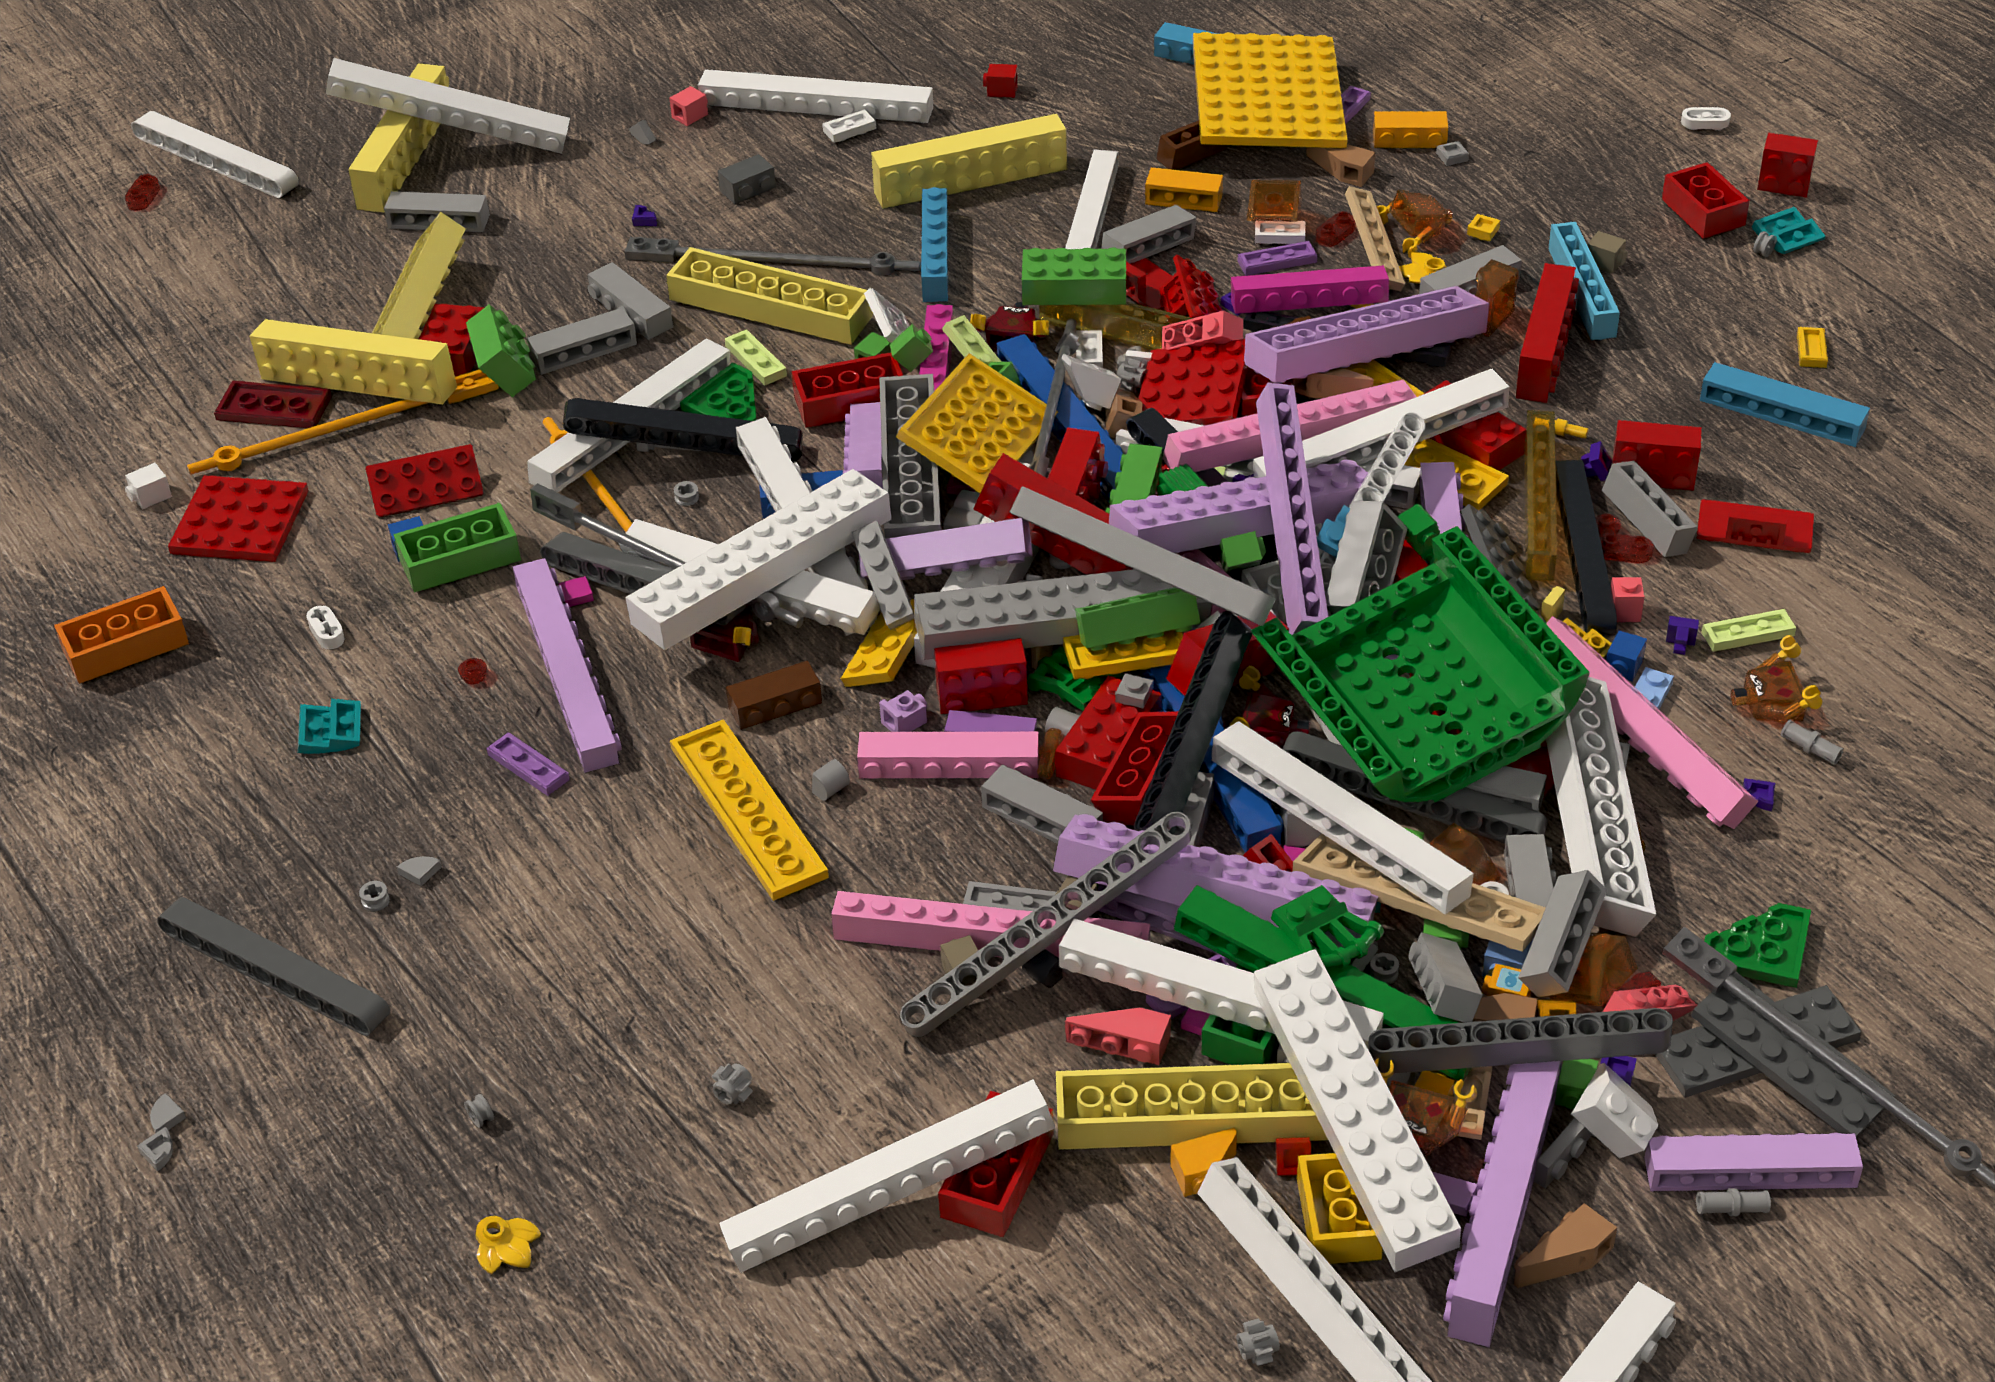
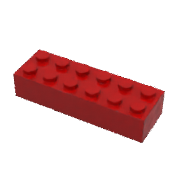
[1516,263,1579,403]
[973,453,1133,575]

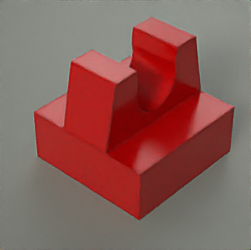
[1275,1137,1311,1176]

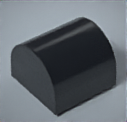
[1022,949,1063,988]

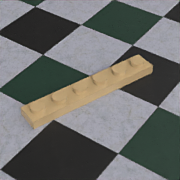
[1345,186,1405,292]

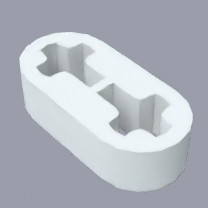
[306,606,345,649]

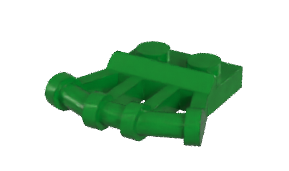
[1027,646,1125,711]
[1271,885,1384,968]

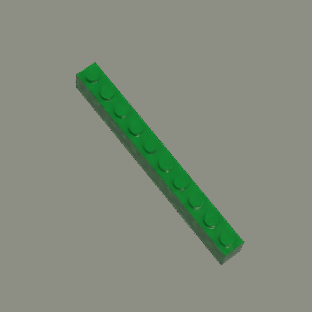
[1174,885,1472,1081]

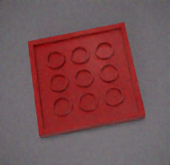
[1138,339,1248,426]
[168,475,309,562]

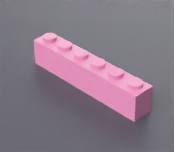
[857,731,1039,778]

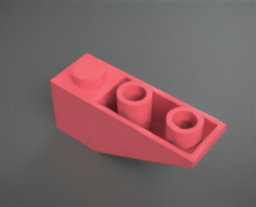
[1162,311,1243,350]
[1603,984,1697,1021]
[1065,1007,1171,1065]

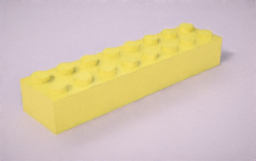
[348,63,449,213]
[871,114,1067,209]
[372,212,466,339]
[666,247,873,345]
[249,319,457,405]
[1056,1063,1328,1150]

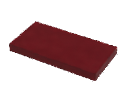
[214,381,332,428]

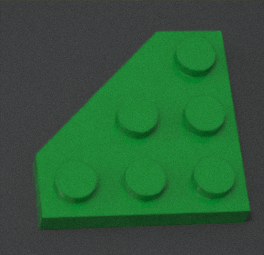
[680,362,757,421]
[1704,903,1811,988]

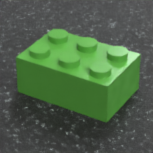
[466,304,536,397]

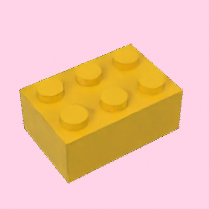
[1297,1153,1382,1264]

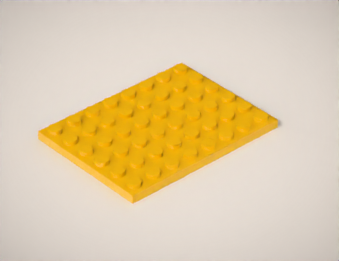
[1193,32,1347,148]

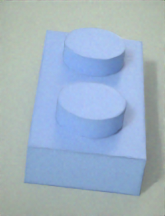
[1635,667,1674,709]

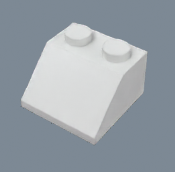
[1062,354,1121,411]
[1571,1063,1658,1158]

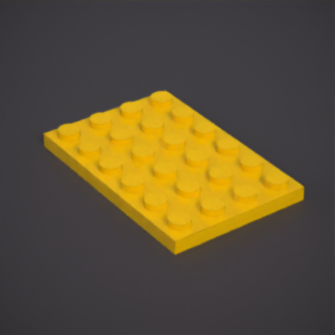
[896,353,1058,493]

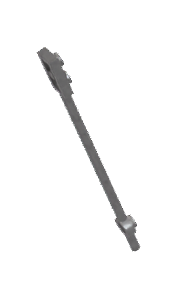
[625,237,921,276]
[1029,319,1080,478]
[530,483,804,628]
[1662,927,1995,1190]

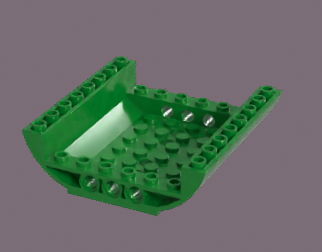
[1251,526,1590,803]

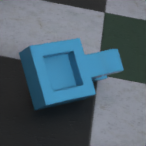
[1317,505,1350,558]

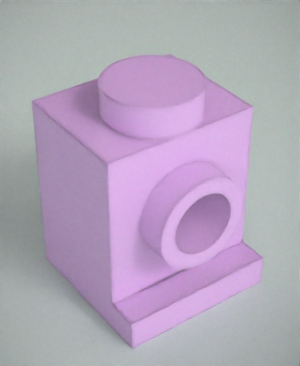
[879,690,927,732]

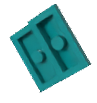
[1751,207,1826,254]
[297,698,361,754]

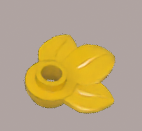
[1399,252,1447,284]
[475,1216,541,1274]

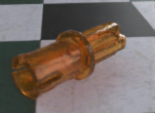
[1037,728,1064,779]

